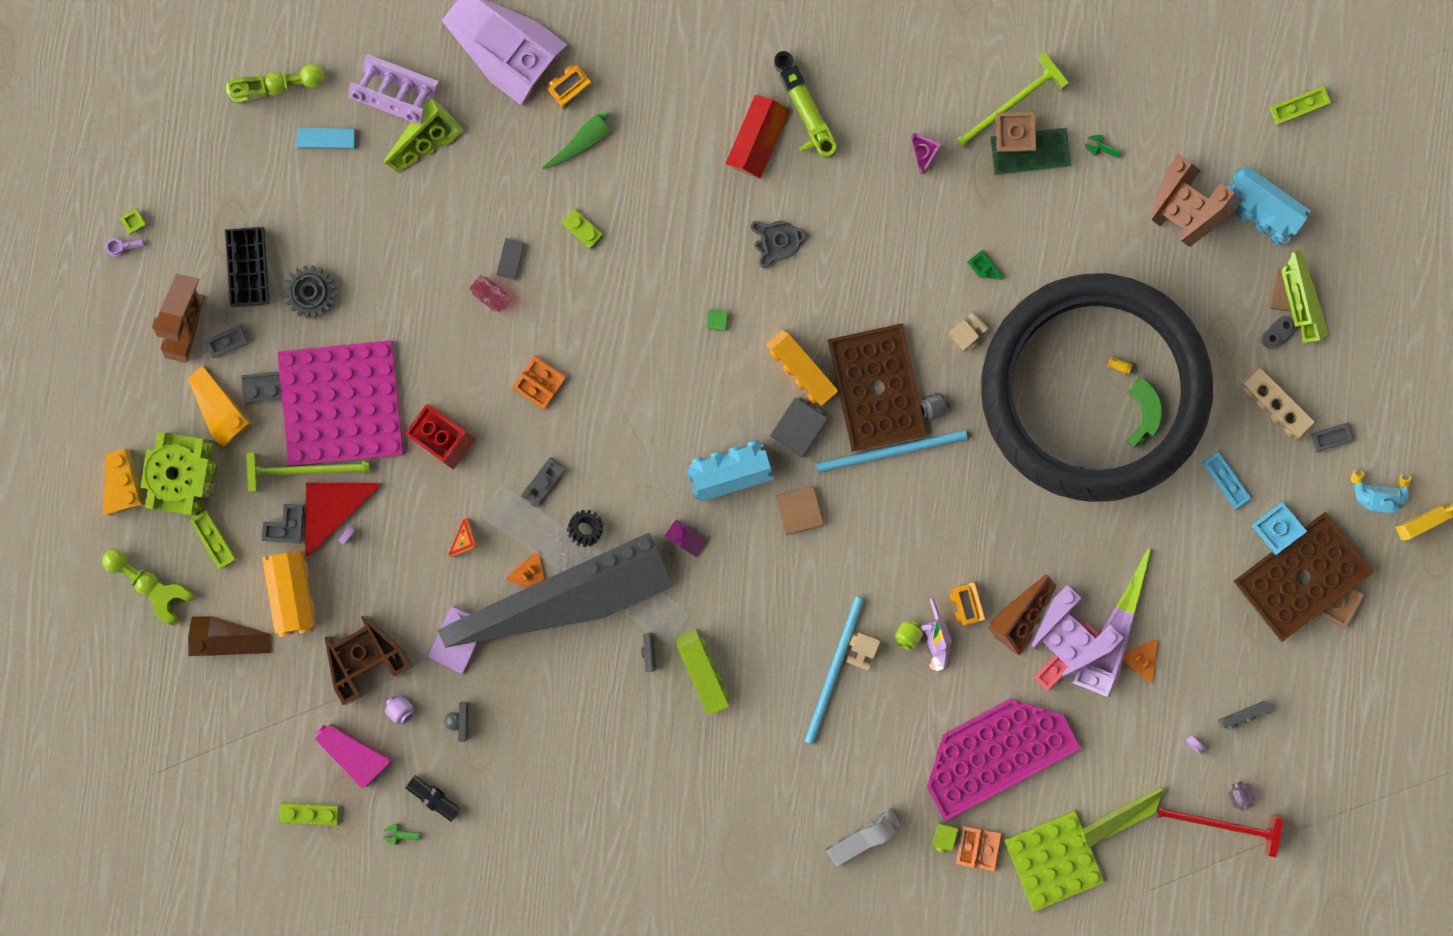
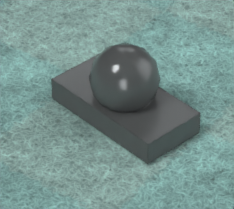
[444,701,469,742]

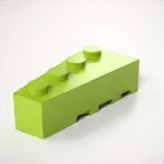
[675,629,730,716]

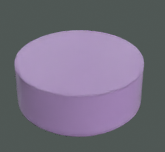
[338,526,355,545]
[1186,736,1205,754]

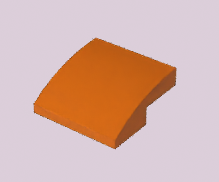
[512,355,567,410]
[955,826,1002,871]

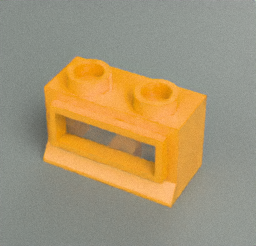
[547,65,592,109]
[949,582,985,626]

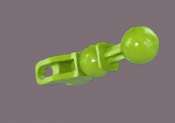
[226,64,325,104]
[102,549,195,626]

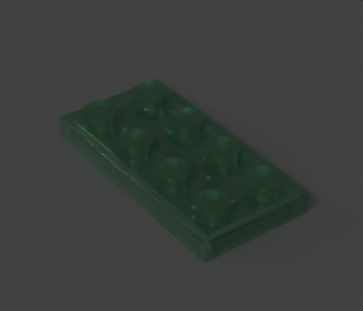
[990,128,1071,176]

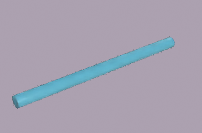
[816,430,967,473]
[805,597,864,744]

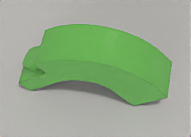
[1126,377,1162,447]

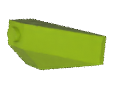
[384,99,464,173]

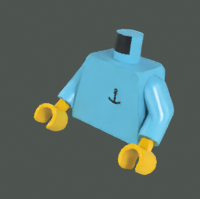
[1350,470,1411,513]

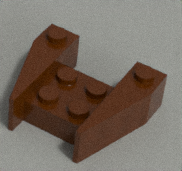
[324,616,414,705]

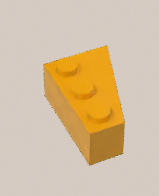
[103,449,145,515]

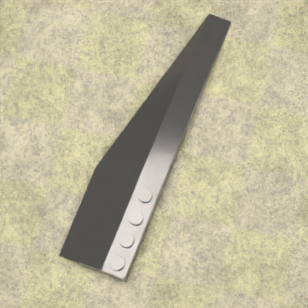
[437,532,673,648]

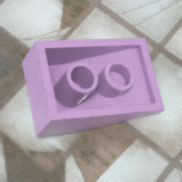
[428,606,479,674]

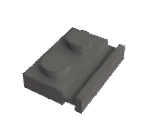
[241,372,282,403]

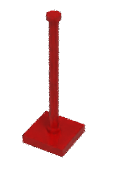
[1157,806,1284,857]

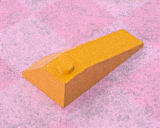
[188,366,252,449]

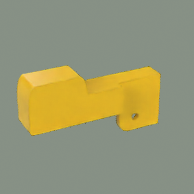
[1395,503,1453,541]

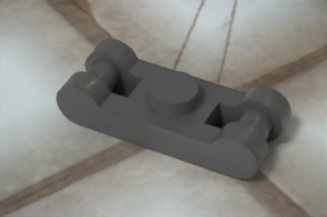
[520,457,566,508]

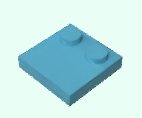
[1251,502,1307,556]

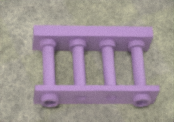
[348,54,439,125]

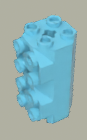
[1226,166,1310,245]
[686,440,774,502]

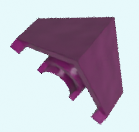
[911,133,941,174]

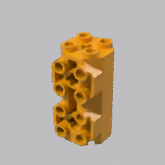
[262,550,316,637]

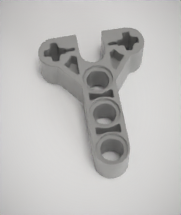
[825,808,901,867]

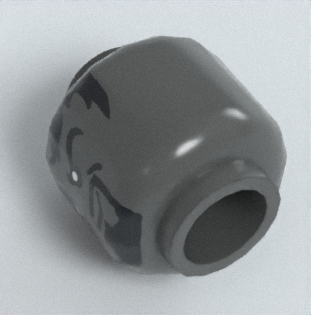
[920,393,950,420]

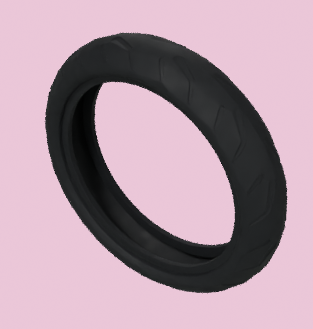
[981,273,1213,502]

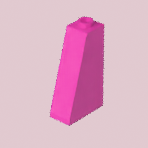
[315,724,393,789]

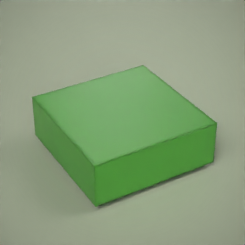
[706,309,728,331]

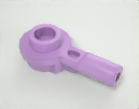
[105,238,144,257]

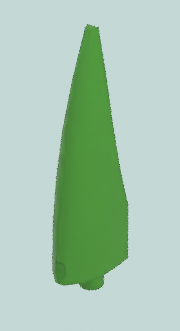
[542,109,612,169]

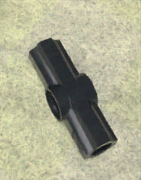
[405,774,462,822]

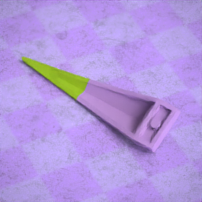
[1073,548,1151,698]

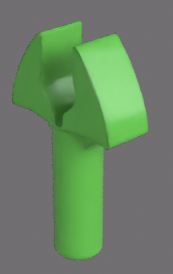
[383,824,420,846]

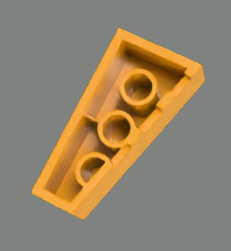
[765,330,838,406]

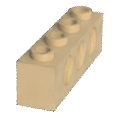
[1240,368,1314,439]

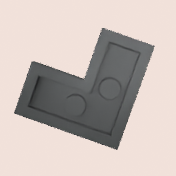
[262,504,304,543]

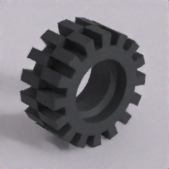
[567,510,604,547]

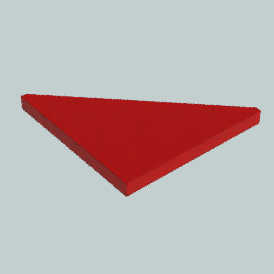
[305,482,381,556]

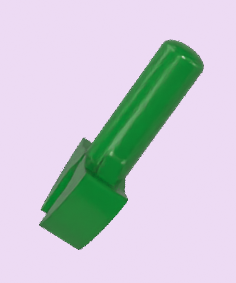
[1085,135,1121,158]

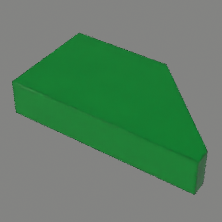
[967,250,1004,280]

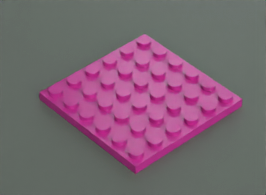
[277,340,404,466]

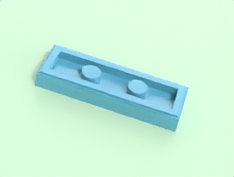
[296,128,355,149]
[1202,451,1252,510]

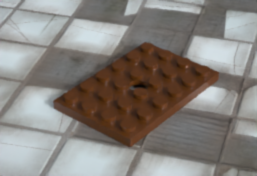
[827,323,927,452]
[1233,512,1374,643]

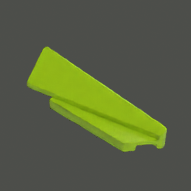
[1281,249,1329,343]
[1079,788,1164,848]

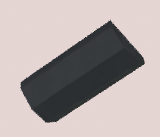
[225,227,270,307]

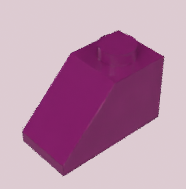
[665,520,707,557]

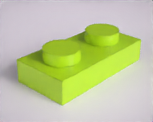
[562,209,603,249]

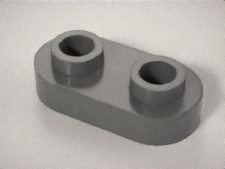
[1261,316,1295,349]

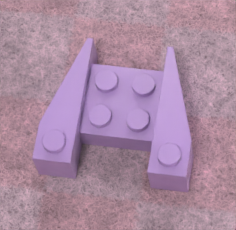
[1032,585,1124,678]

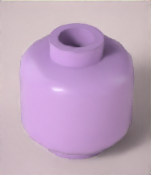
[385,696,414,724]

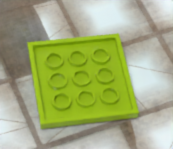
[1004,811,1105,912]

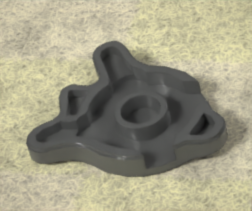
[750,221,806,268]

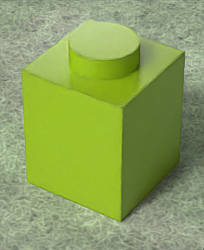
[932,822,958,853]

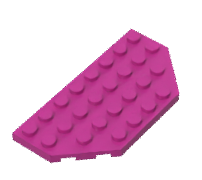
[926,699,1081,821]

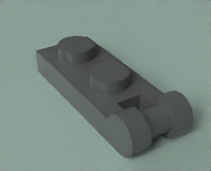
[1218,701,1274,730]

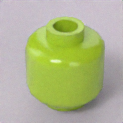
[895,620,923,650]

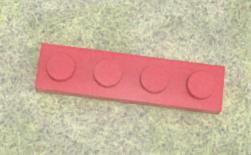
[1034,622,1100,691]

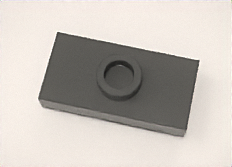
[641,632,657,672]

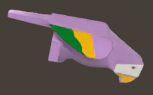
[921,598,952,671]

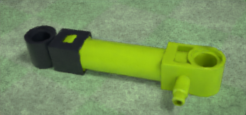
[774,51,836,158]

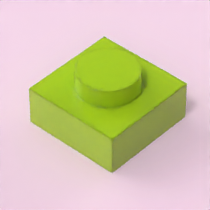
[119,208,147,235]

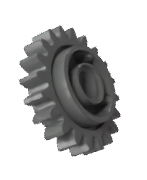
[283,265,337,318]

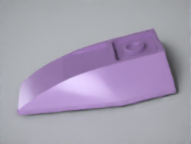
[442,0,568,106]

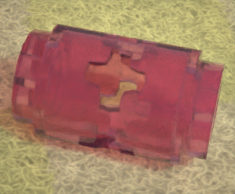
[469,275,511,313]

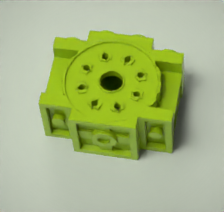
[140,431,218,515]

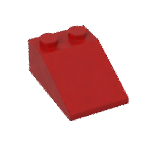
[404,403,476,470]

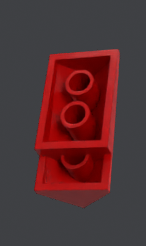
[725,95,790,179]

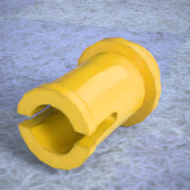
[1107,356,1133,375]

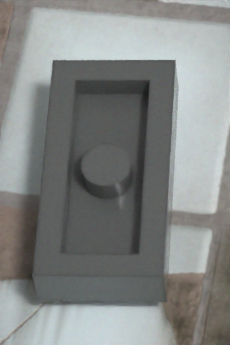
[205,325,249,358]

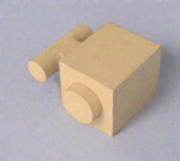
[948,311,988,350]
[846,632,880,671]

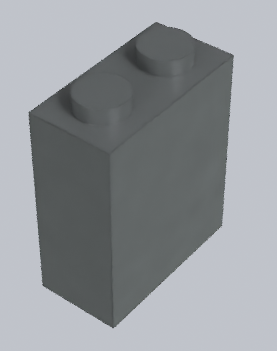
[770,397,827,457]

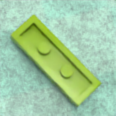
[1269,85,1331,125]
[189,510,236,569]
[279,803,339,826]

